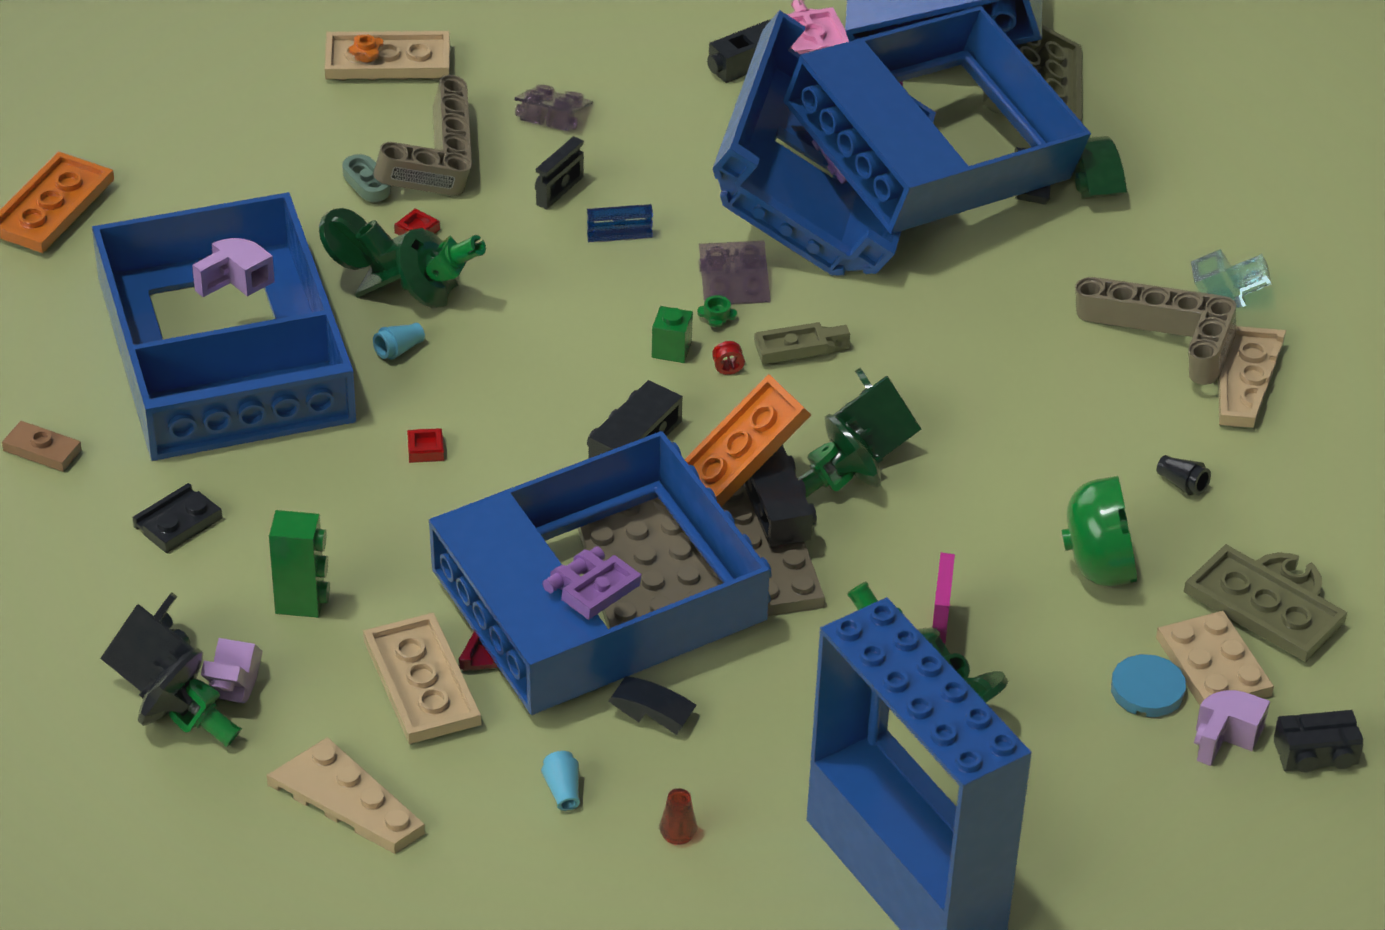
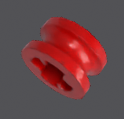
[712,341,745,375]

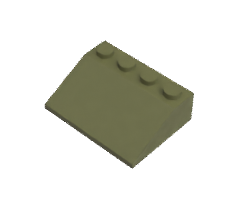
[983,25,1082,121]

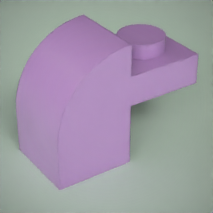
[192,238,275,297]
[201,638,263,703]
[1194,690,1270,766]

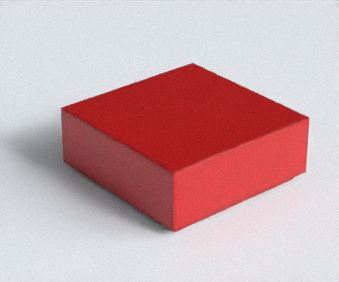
[394,208,440,236]
[407,428,444,463]

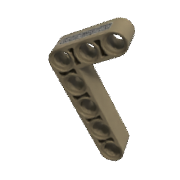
[373,75,472,196]
[1075,277,1236,385]

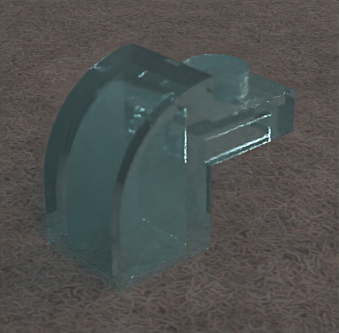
[1191,249,1272,308]

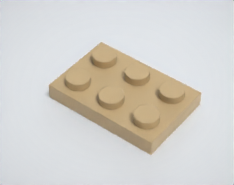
[1156,611,1274,705]

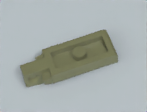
[754,322,850,364]

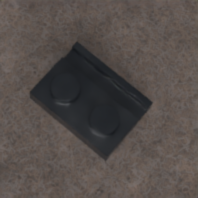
[535,136,584,210]
[132,483,222,553]

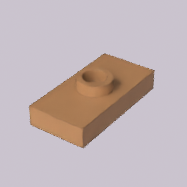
[2,421,82,472]

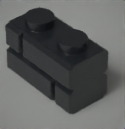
[1274,710,1364,772]

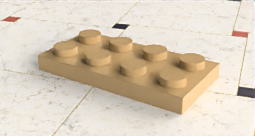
[325,31,450,80]
[363,612,481,744]

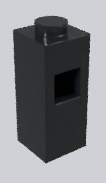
[707,19,771,83]

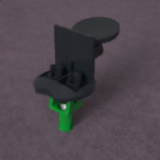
[100,592,242,748]

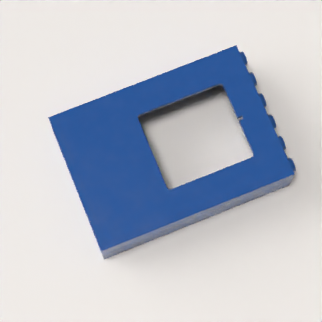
[92,192,356,461]

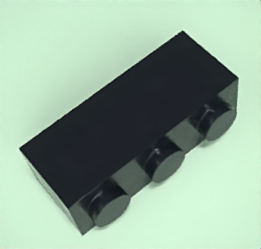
[587,380,683,459]
[744,445,817,547]

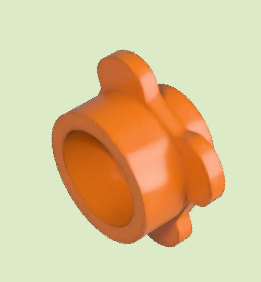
[349,34,384,62]

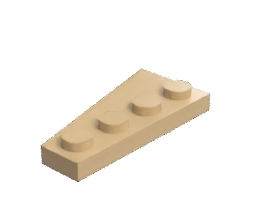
[1218,326,1286,428]
[267,737,425,854]

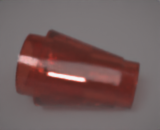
[659,788,698,845]

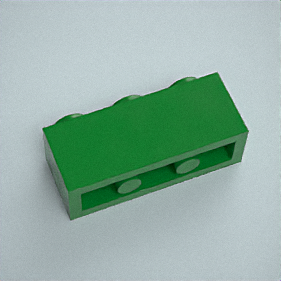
[269,510,330,618]

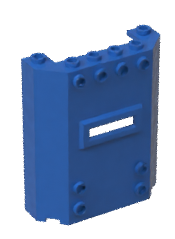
[712,10,936,275]

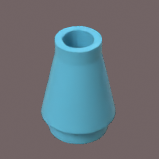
[373,323,425,360]
[541,751,580,811]

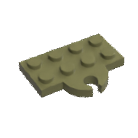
[1184,544,1347,662]

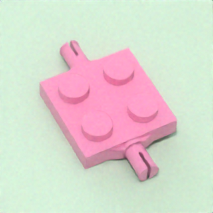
[787,0,849,54]

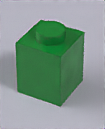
[651,306,693,363]

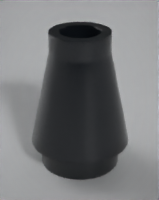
[1156,455,1211,495]

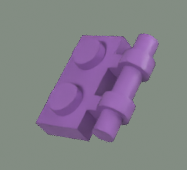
[543,546,642,620]

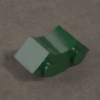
[1074,136,1127,199]

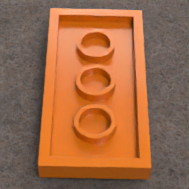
[0,151,114,253]
[684,374,811,507]

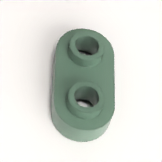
[342,154,391,203]

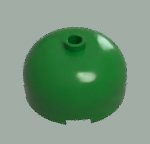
[1061,476,1137,587]

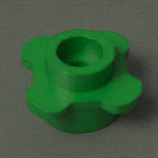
[697,295,737,327]

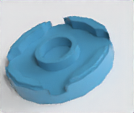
[1111,654,1186,717]

